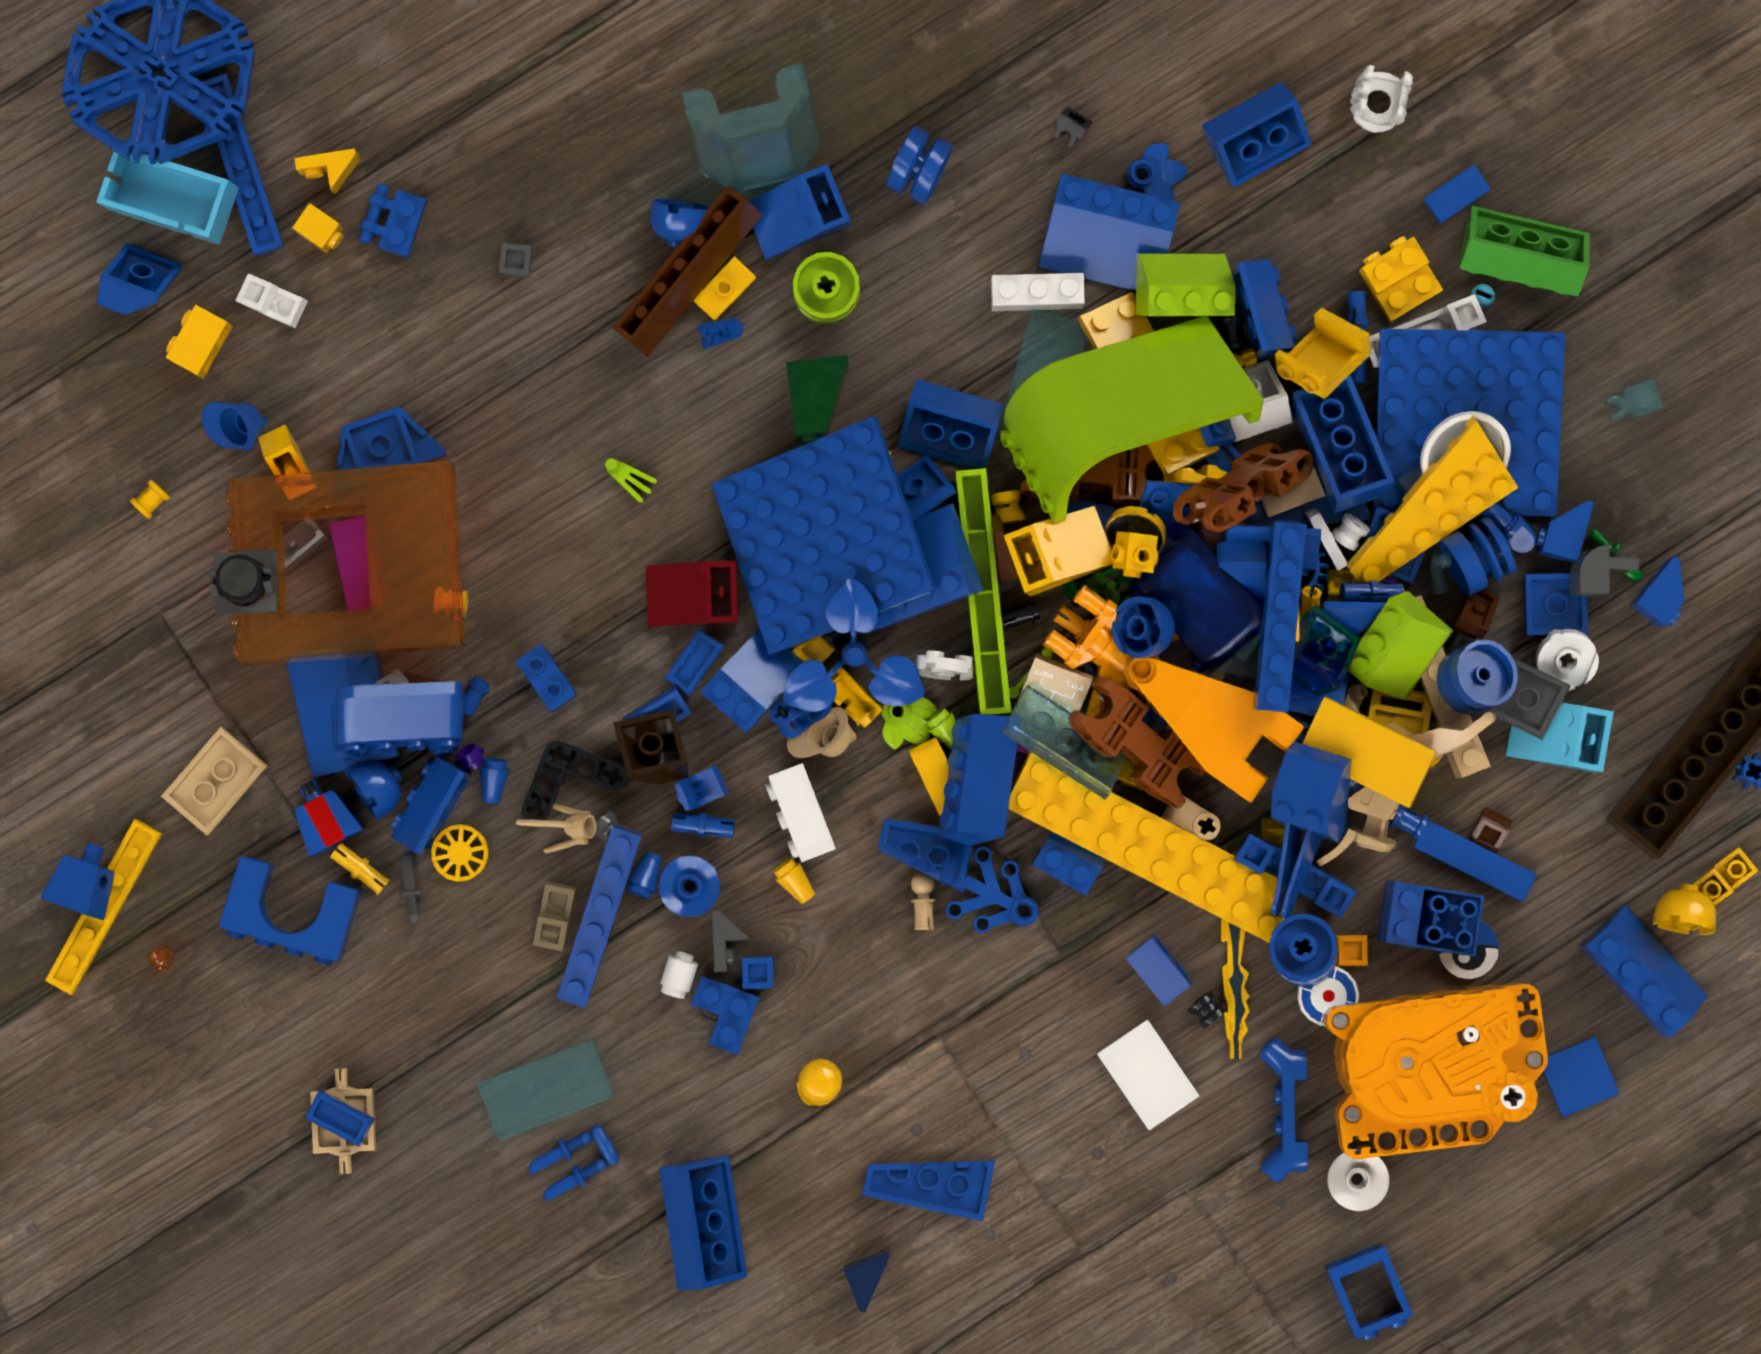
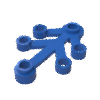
[934,846,1039,933]

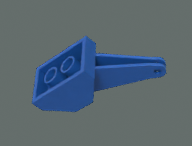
[1271,742,1351,919]

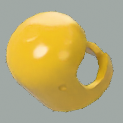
[797,1058,843,1106]

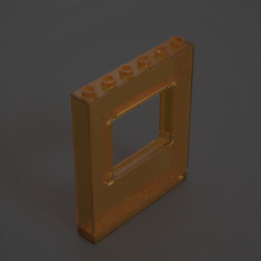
[226,461,466,666]

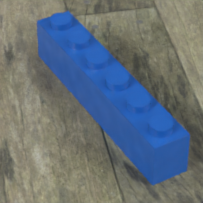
[1253,521,1307,713]

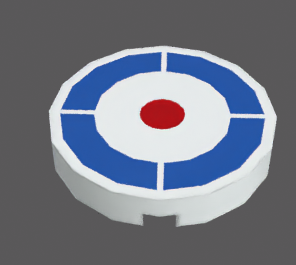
[1297,966,1359,1026]

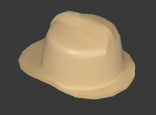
[787,707,857,758]

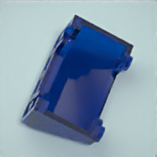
[1129,529,1263,677]

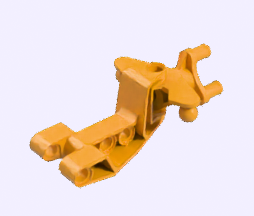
[1042,585,1304,803]

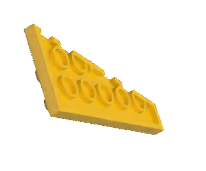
[1347,416,1518,584]

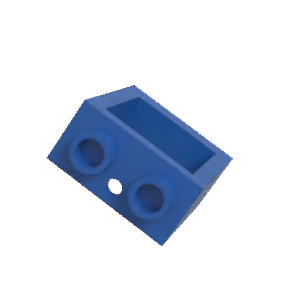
[1324,1243,1413,1341]

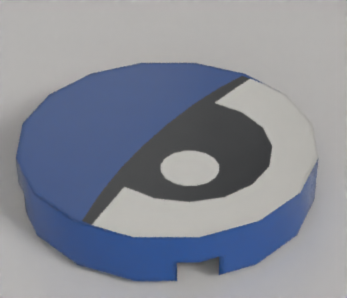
[1437,921,1499,979]

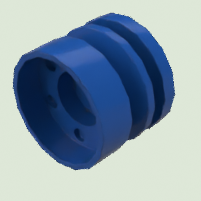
[1439,516,1516,597]

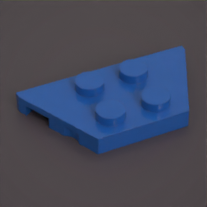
[334,406,447,494]

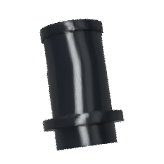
[1001,600,1041,630]

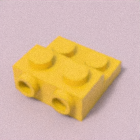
[1359,236,1443,323]

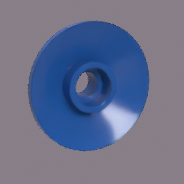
[659,856,720,917]

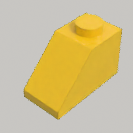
[258,425,317,501]

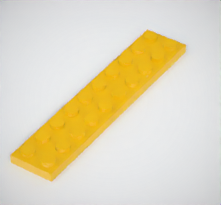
[1008,751,1285,943]

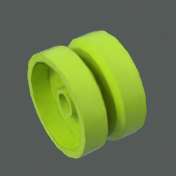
[793,252,860,325]

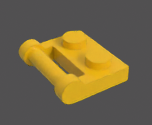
[1367,688,1432,734]

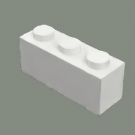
[991,273,1085,311]
[765,763,836,862]

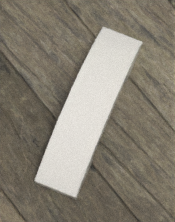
[1369,294,1487,368]

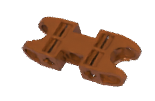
[1173,443,1313,532]
[1020,444,1158,507]
[1068,677,1206,809]

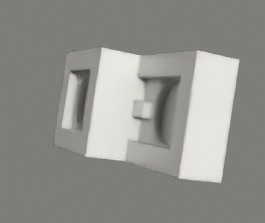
[235,274,308,328]

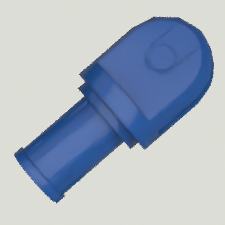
[1481,502,1537,553]

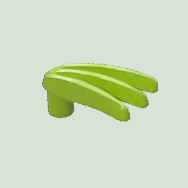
[605,458,657,503]

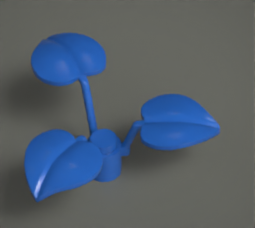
[783,577,925,712]

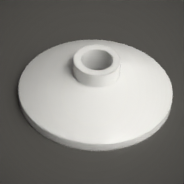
[1327,1149,1389,1211]

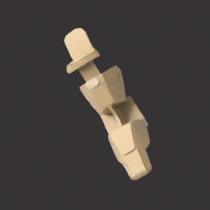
[1317,711,1497,866]

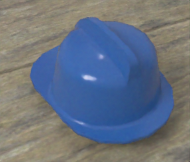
[202,402,269,451]

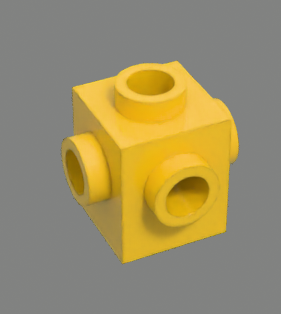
[1111,532,1158,578]

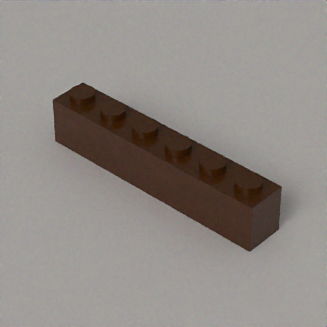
[612,185,762,357]

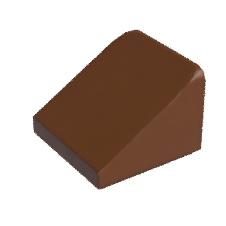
[1469,807,1512,854]

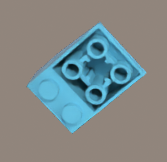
[1505,703,1614,773]

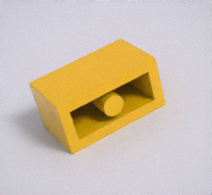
[166,304,233,379]

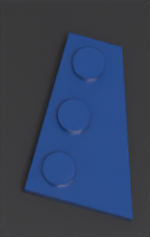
[878,818,973,893]

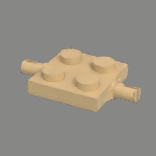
[310,1068,376,1174]

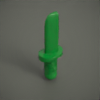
[1589,529,1644,581]

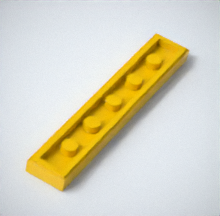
[45,819,163,995]

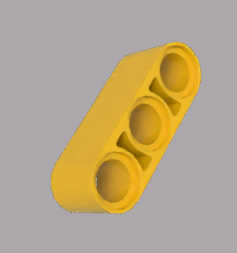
[908,737,949,816]

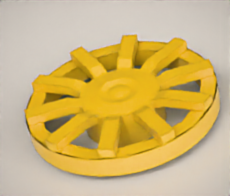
[431,824,489,882]

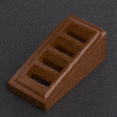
[991,513,1019,584]

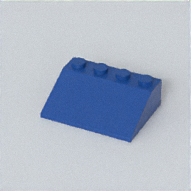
[1038,174,1180,292]
[863,504,984,634]
[286,636,403,778]

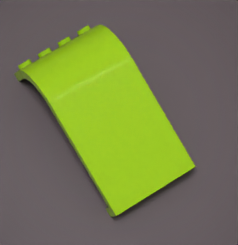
[1000,316,1264,524]

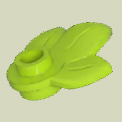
[881,697,937,749]

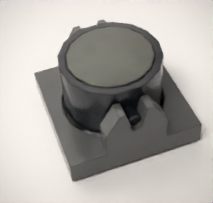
[209,549,279,616]

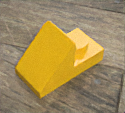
[294,148,360,194]

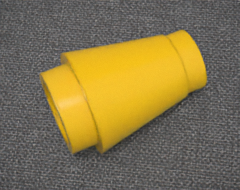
[773,857,815,904]

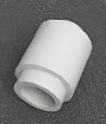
[660,951,698,999]

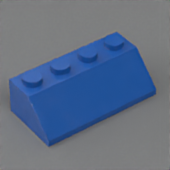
[939,714,1021,846]
[1579,904,1708,1038]
[659,1155,747,1290]

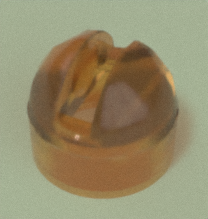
[147,946,174,970]

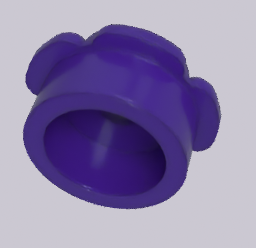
[456,743,485,771]

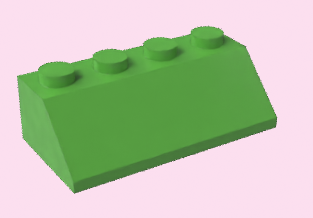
[1459,206,1590,297]

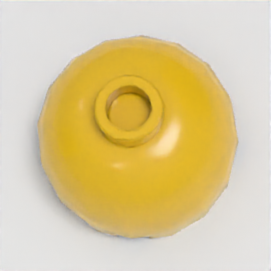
[1653,884,1717,935]

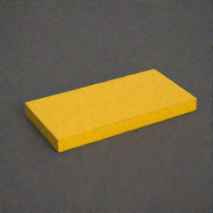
[1302,697,1437,808]

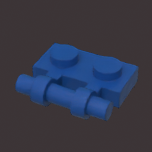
[358,183,428,258]

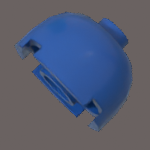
[650,198,709,248]
[1112,596,1175,659]
[344,759,403,821]

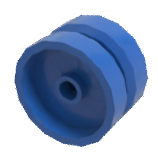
[886,126,954,206]
[1436,640,1518,715]
[1269,914,1338,987]

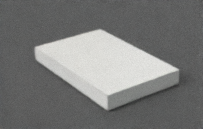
[1096,1019,1199,1130]

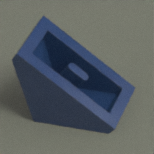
[844,1250,890,1313]

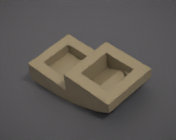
[533,881,577,951]

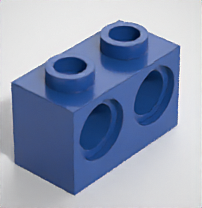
[515,644,579,713]

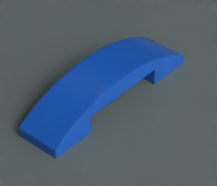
[1234,832,1357,918]

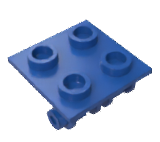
[1134,480,1195,538]

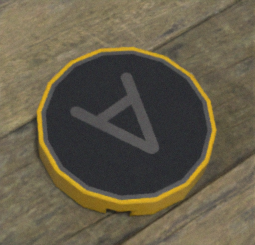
[1105,506,1167,553]

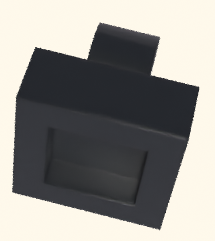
[1054,106,1093,147]

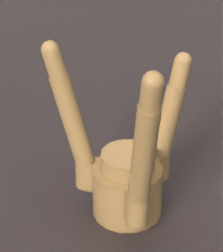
[516,804,597,853]

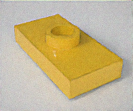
[693,256,757,322]

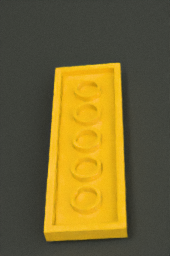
[1078,292,1220,477]

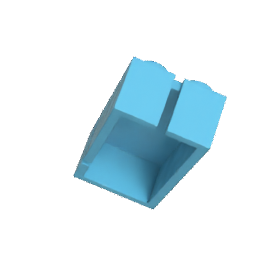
[96,151,239,245]

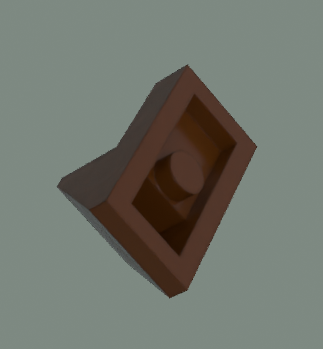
[1451,589,1500,640]

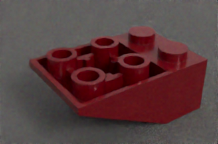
[646,560,739,627]

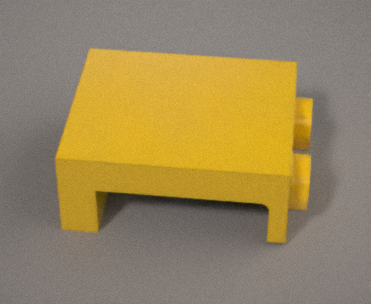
[1275,307,1371,399]

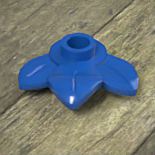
[1127,143,1188,201]

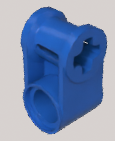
[769,699,832,739]

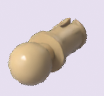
[911,872,935,930]

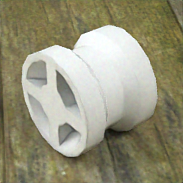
[1331,513,1370,551]

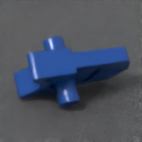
[698,317,743,349]

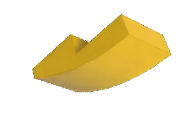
[1164,465,1229,484]
[1691,845,1759,906]

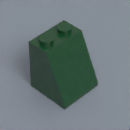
[786,355,849,445]

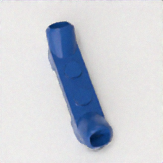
[1260,1038,1308,1183]

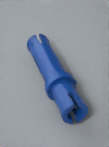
[1345,291,1369,384]

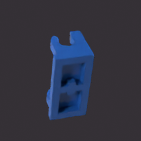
[1126,933,1193,1006]

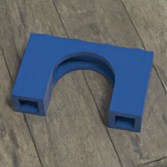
[219,856,363,966]

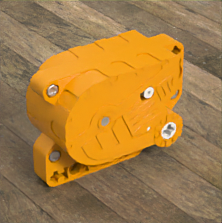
[1323,983,1548,1159]

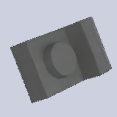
[1570,545,1639,596]

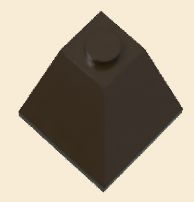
[613,709,688,785]

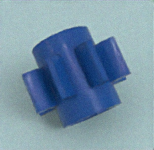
[1731,753,1761,790]

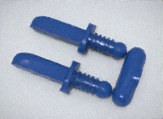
[528,1124,619,1202]

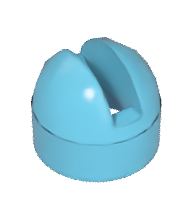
[1469,284,1495,309]

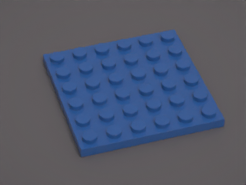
[1372,328,1565,516]
[712,416,936,655]

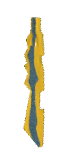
[1221,919,1250,1059]

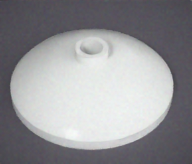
[1420,411,1511,474]

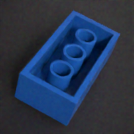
[1290,375,1395,514]

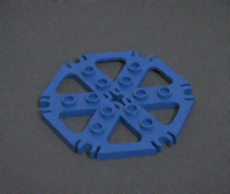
[61,0,256,165]

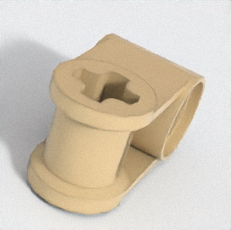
[1161,794,1221,841]

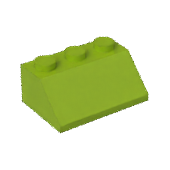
[1136,254,1235,316]
[1344,591,1453,700]

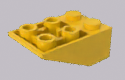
[1004,506,1113,597]

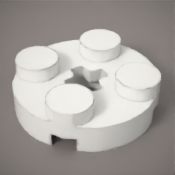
[1535,629,1599,691]
[913,651,974,680]

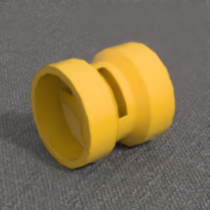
[990,490,1025,525]

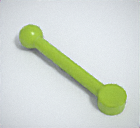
[1009,647,1053,699]

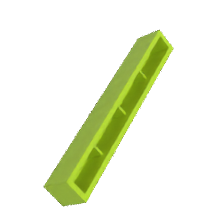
[955,468,1011,715]

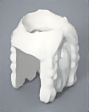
[1350,65,1413,133]

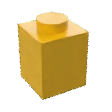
[292,203,344,253]

